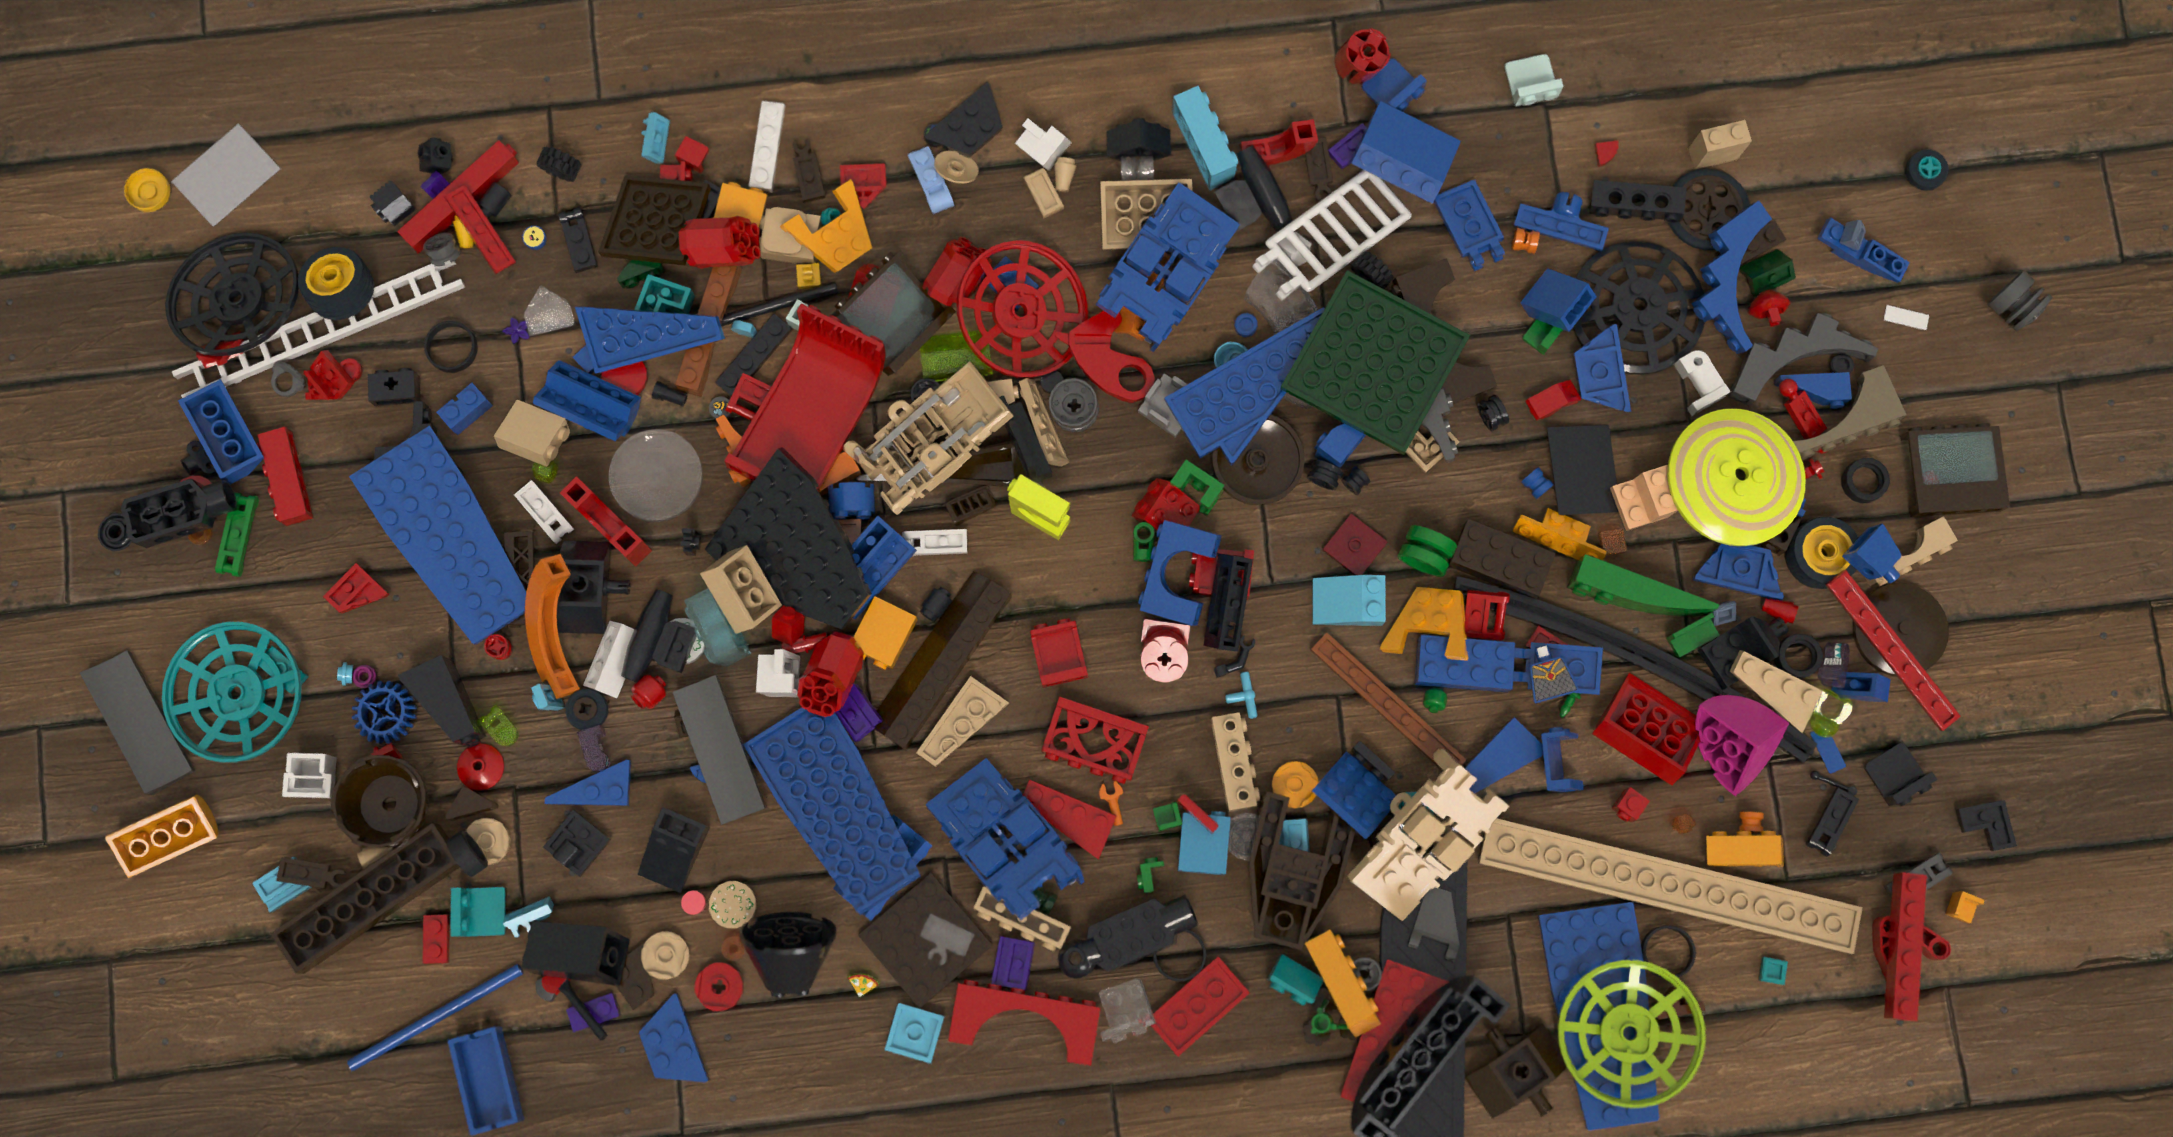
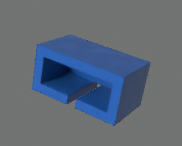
[436,383,493,435]

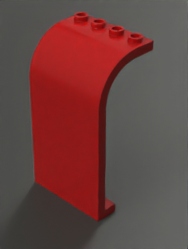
[724,303,886,492]

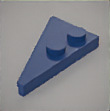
[545,760,631,806]

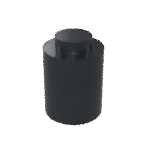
[477,182,512,219]

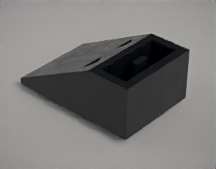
[637,807,710,893]

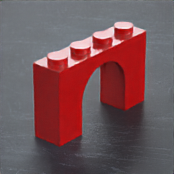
[560,476,652,567]

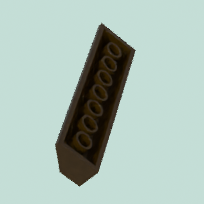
[874,571,1012,751]

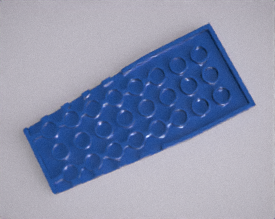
[349,426,526,645]
[743,708,921,915]
[1538,902,1659,1131]

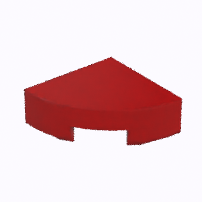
[1594,140,1619,167]

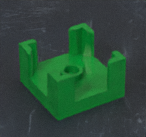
[1170,460,1225,517]

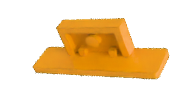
[1513,508,1607,561]

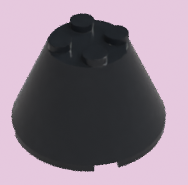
[739,912,837,998]

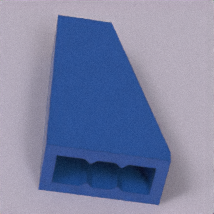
[1464,718,1544,794]

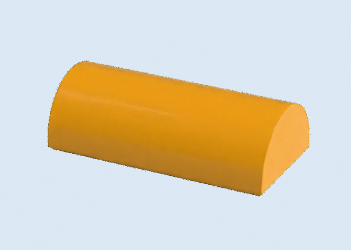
[105,795,218,878]

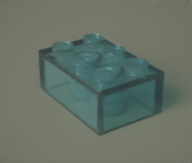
[684,588,751,667]

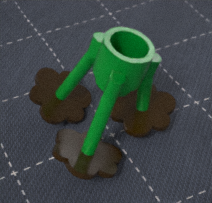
[1303,987,1362,1046]

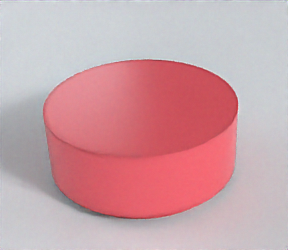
[681,891,706,915]

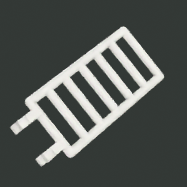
[1252,170,1411,301]

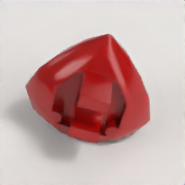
[1747,290,1791,327]

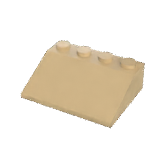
[1100,179,1192,250]

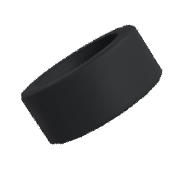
[1841,458,1890,503]
[1774,634,1823,679]
[446,830,488,877]

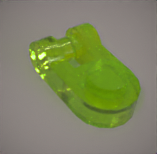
[478,705,519,747]

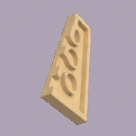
[1019,378,1069,467]
[916,676,1009,767]

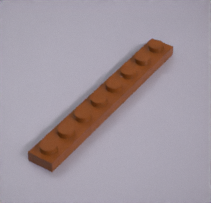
[1310,633,1466,771]

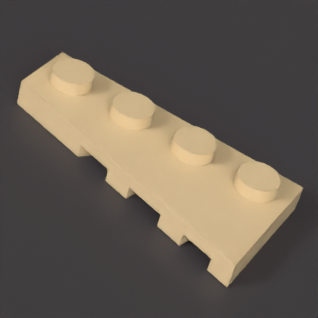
[1730,650,1823,733]

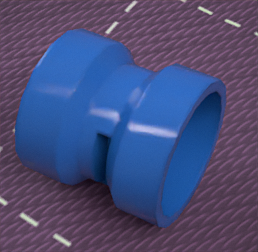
[1521,467,1554,499]

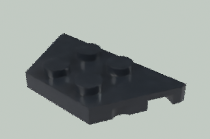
[923,82,1003,158]

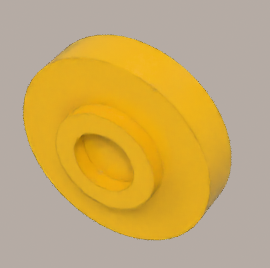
[124,168,171,212]

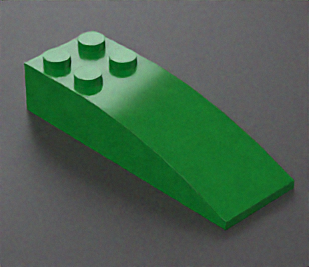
[1567,554,1719,616]

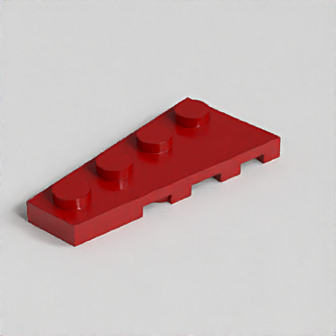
[1023,779,1117,860]

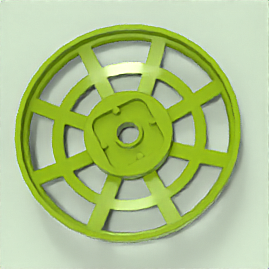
[1558,960,1706,1108]

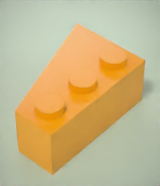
[1706,831,1784,867]

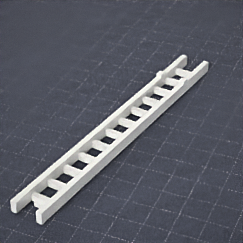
[172,261,465,398]

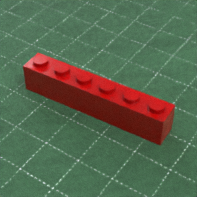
[1884,872,1927,1021]

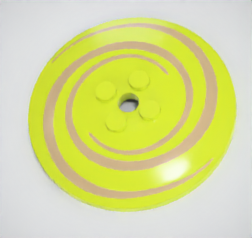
[1667,409,1806,546]

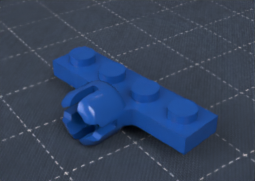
[1513,192,1609,251]

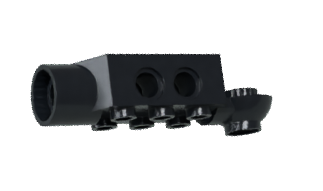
[98,479,237,551]
[1057,894,1199,979]

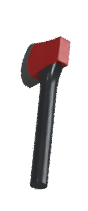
[535,976,608,1041]

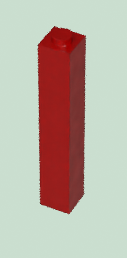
[397,140,519,254]

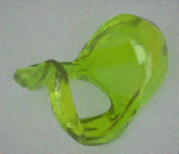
[1810,689,1853,738]

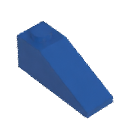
[1774,372,1852,408]

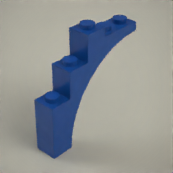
[1691,201,1772,354]

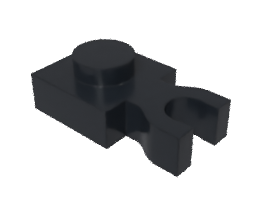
[681,528,701,556]

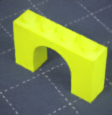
[1007,475,1070,541]

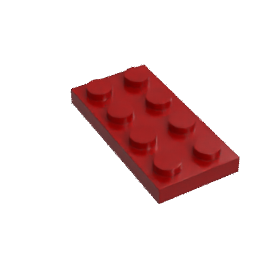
[1146,957,1250,1057]

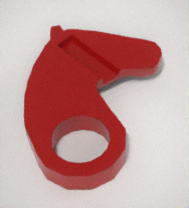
[1055,310,1155,403]

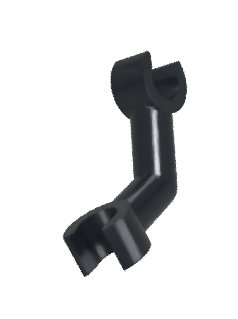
[1214,636,1255,678]

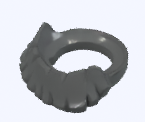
[271,361,305,397]

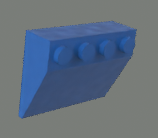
[1349,101,1461,204]

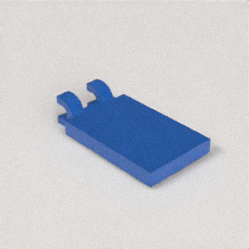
[1434,179,1505,271]
[1513,642,1603,695]

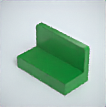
[1522,319,1563,355]
[1666,613,1720,658]

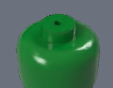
[1423,688,1448,713]

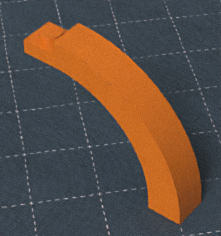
[525,554,580,699]

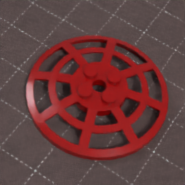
[956,240,1088,378]

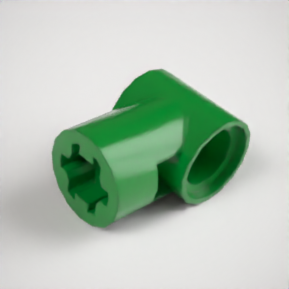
[1133,522,1154,562]

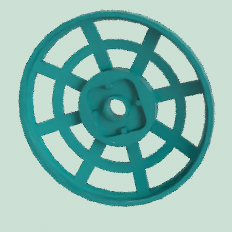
[162,622,302,763]

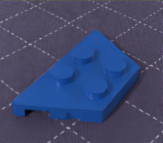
[1573,324,1631,412]
[1693,544,1784,600]
[639,993,709,1082]

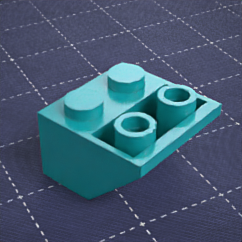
[1266,954,1324,1006]

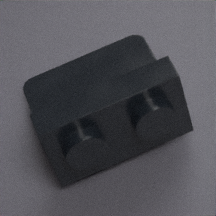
[1864,743,1937,807]

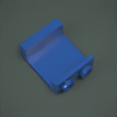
[1541,727,1584,792]

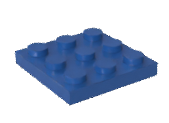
[1312,751,1396,839]

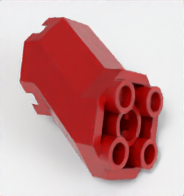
[679,216,761,269]
[922,237,992,308]
[797,631,864,717]

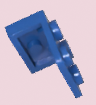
[1362,59,1427,112]

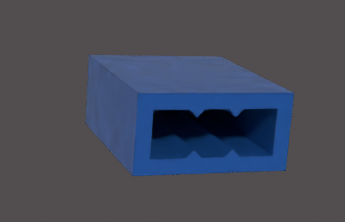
[1520,268,1596,332]

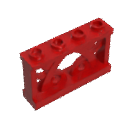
[1041,697,1149,784]

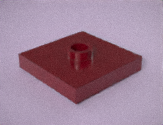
[1322,514,1388,576]

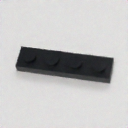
[715,314,793,397]

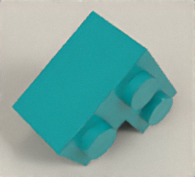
[634,274,695,314]

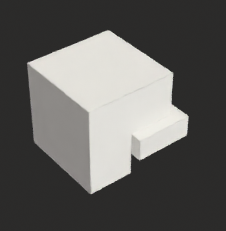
[1015,119,1072,171]
[756,649,800,697]
[282,753,337,798]

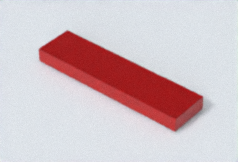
[444,184,516,275]

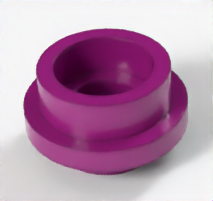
[352,665,377,689]

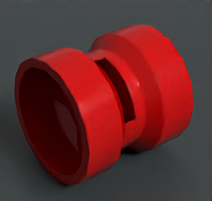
[484,634,513,660]

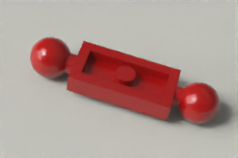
[1779,379,1828,454]

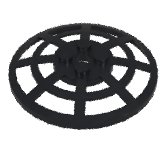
[165,233,299,356]
[1573,241,1705,375]

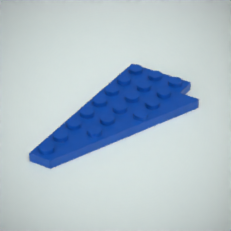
[1164,307,1325,465]

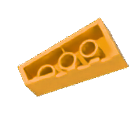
[1305,930,1381,1037]

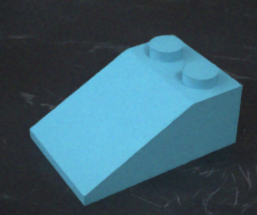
[1312,575,1386,626]

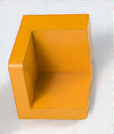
[1945,891,1985,923]

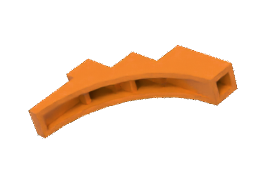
[715,415,862,496]

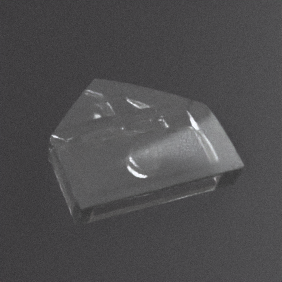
[524,285,575,336]

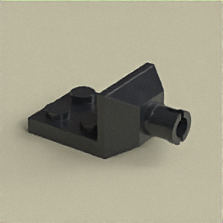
[1698,616,1788,690]

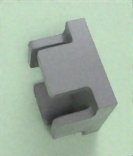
[1138,374,1188,438]

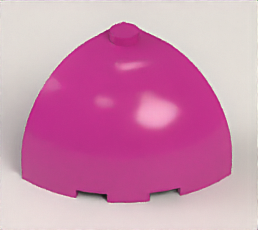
[1696,695,1789,796]

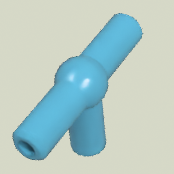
[1225,672,1258,719]

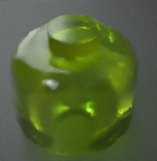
[532,461,558,484]

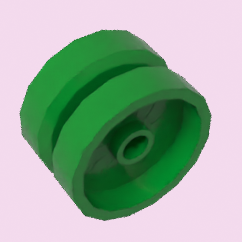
[1397,525,1457,577]

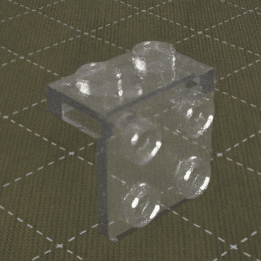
[1099,978,1156,1043]

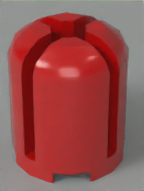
[1335,28,1391,84]

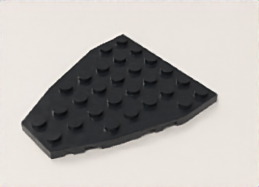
[705,447,871,629]

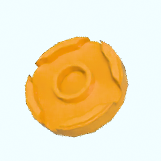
[1271,761,1319,809]

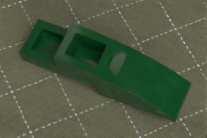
[617,260,665,289]

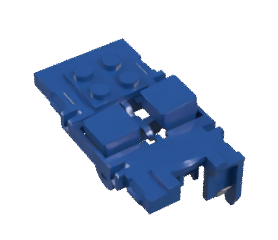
[1096,182,1240,352]
[925,758,1085,921]

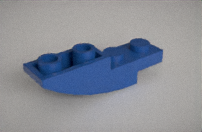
[1817,218,1910,283]

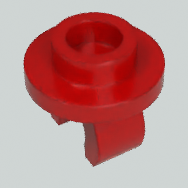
[1804,458,1825,480]

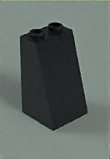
[398,655,486,748]
[521,921,630,986]

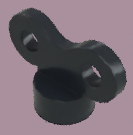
[180,441,216,475]

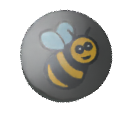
[709,397,733,419]

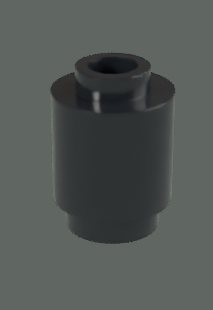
[919,587,952,622]

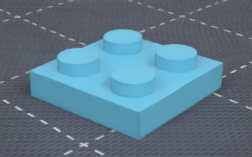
[885,1003,945,1063]

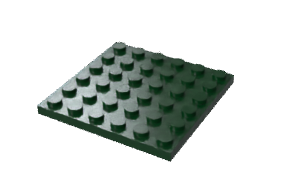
[1280,270,1470,455]

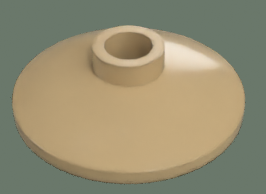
[934,151,978,184]

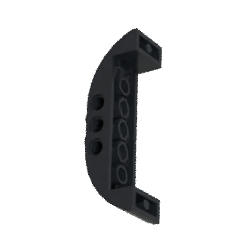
[1350,975,1510,1137]

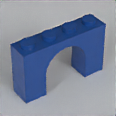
[1139,520,1222,626]

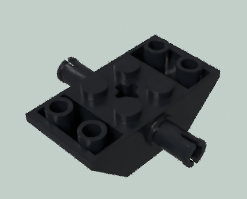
[557,541,631,634]

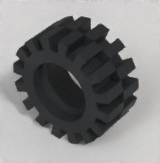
[536,146,582,182]
[1351,251,1394,289]

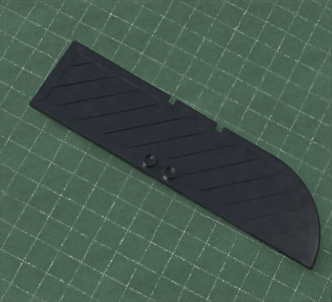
[1379,857,1468,1137]

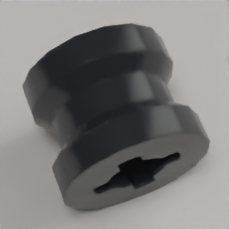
[1341,466,1371,496]

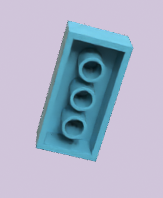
[1172,86,1238,191]

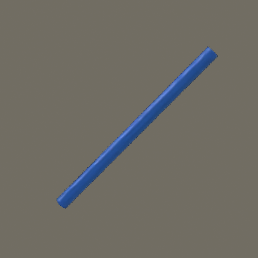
[347,964,524,1071]

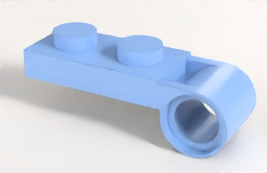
[908,146,954,214]

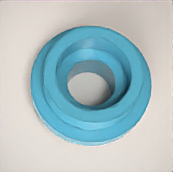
[337,662,353,686]

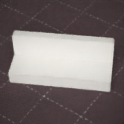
[583,621,634,698]

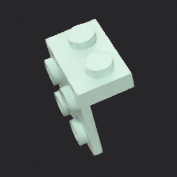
[1505,54,1563,106]

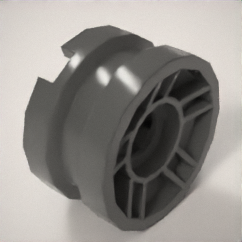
[423,233,461,267]
[1353,957,1382,991]

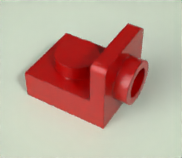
[660,161,692,182]

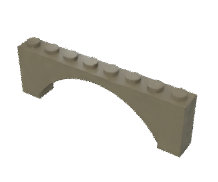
[1735,365,1906,480]

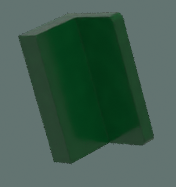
[1739,249,1796,297]

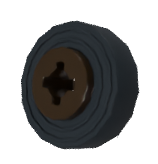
[565,689,608,731]

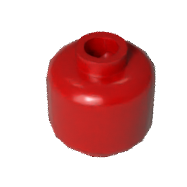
[631,674,666,709]

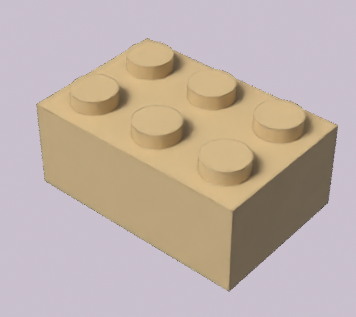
[700,545,782,634]

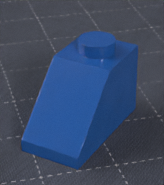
[1831,672,1891,702]

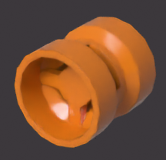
[1512,228,1540,254]

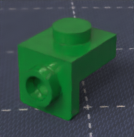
[1137,857,1164,894]

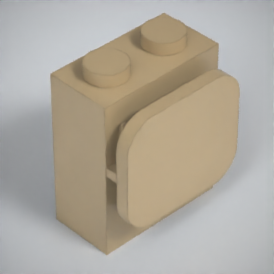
[759,207,822,264]

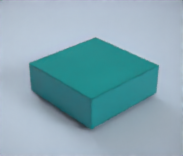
[1759,957,1788,985]

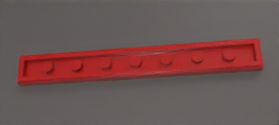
[1825,570,1961,731]

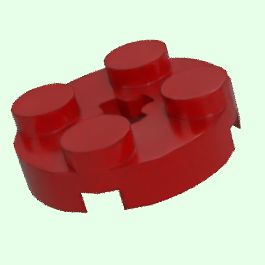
[695,963,744,1011]

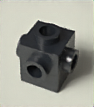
[417,138,453,174]

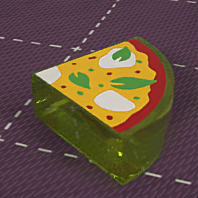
[847,973,880,998]

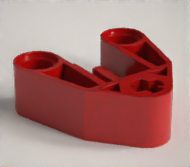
[1872,916,1951,979]

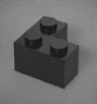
[1107,118,1171,162]

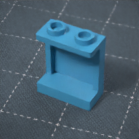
[1178,811,1230,875]

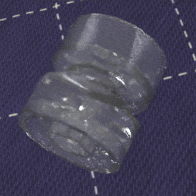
[1121,156,1154,181]

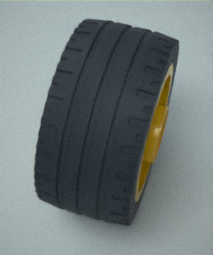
[298,247,375,320]
[1785,517,1859,589]

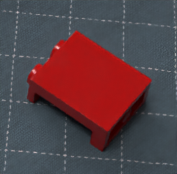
[1189,549,1254,600]
[1030,618,1088,688]

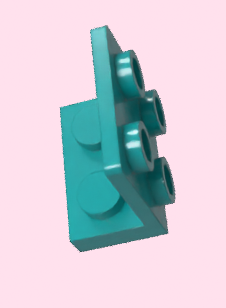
[451,887,506,937]

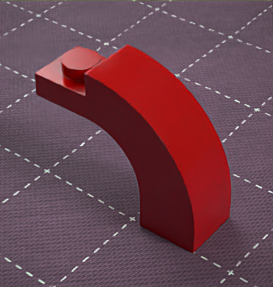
[1240,119,1318,166]

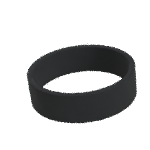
[424,321,478,373]
[1641,926,1696,979]
[1153,930,1206,981]

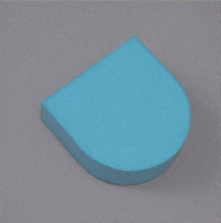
[731,320,757,338]

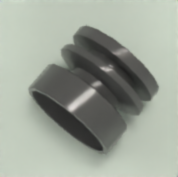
[1987,270,2053,332]
[1049,378,1099,433]

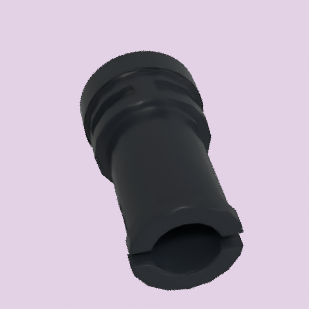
[652,381,688,407]

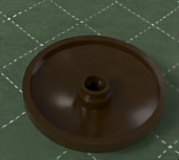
[1211,415,1305,505]
[1853,583,1949,676]

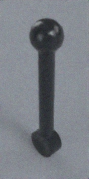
[1810,771,1857,795]

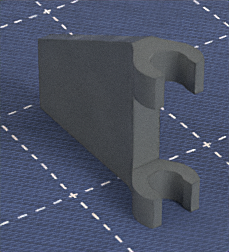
[1408,887,1460,962]

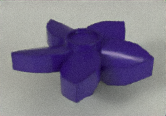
[502,318,530,345]

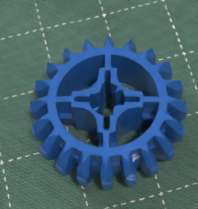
[352,681,417,744]

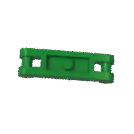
[215,492,259,577]

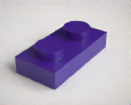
[1328,123,1366,170]
[566,993,621,1032]

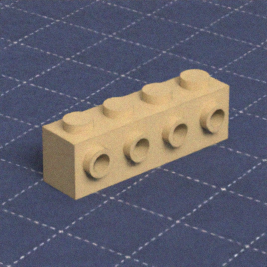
[1211,712,1260,812]
[974,887,1071,952]

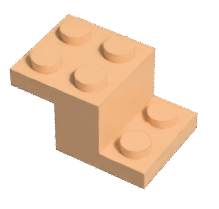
[1610,465,1678,531]

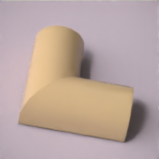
[1406,431,1459,473]

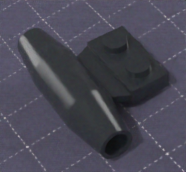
[1215,145,1293,232]
[621,589,699,683]

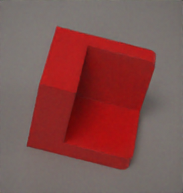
[675,136,709,174]

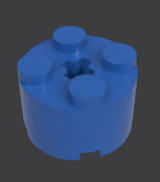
[828,482,875,521]

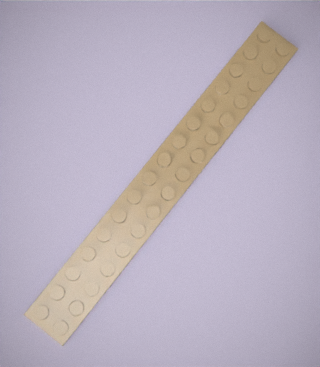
[1478,818,1863,954]

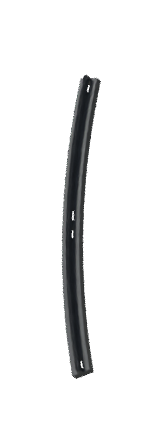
[1453,576,1817,763]

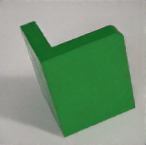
[1153,802,1182,832]

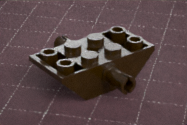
[1465,1023,1567,1119]

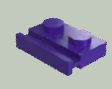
[835,683,883,742]
[991,936,1035,990]

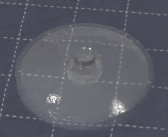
[609,429,703,522]

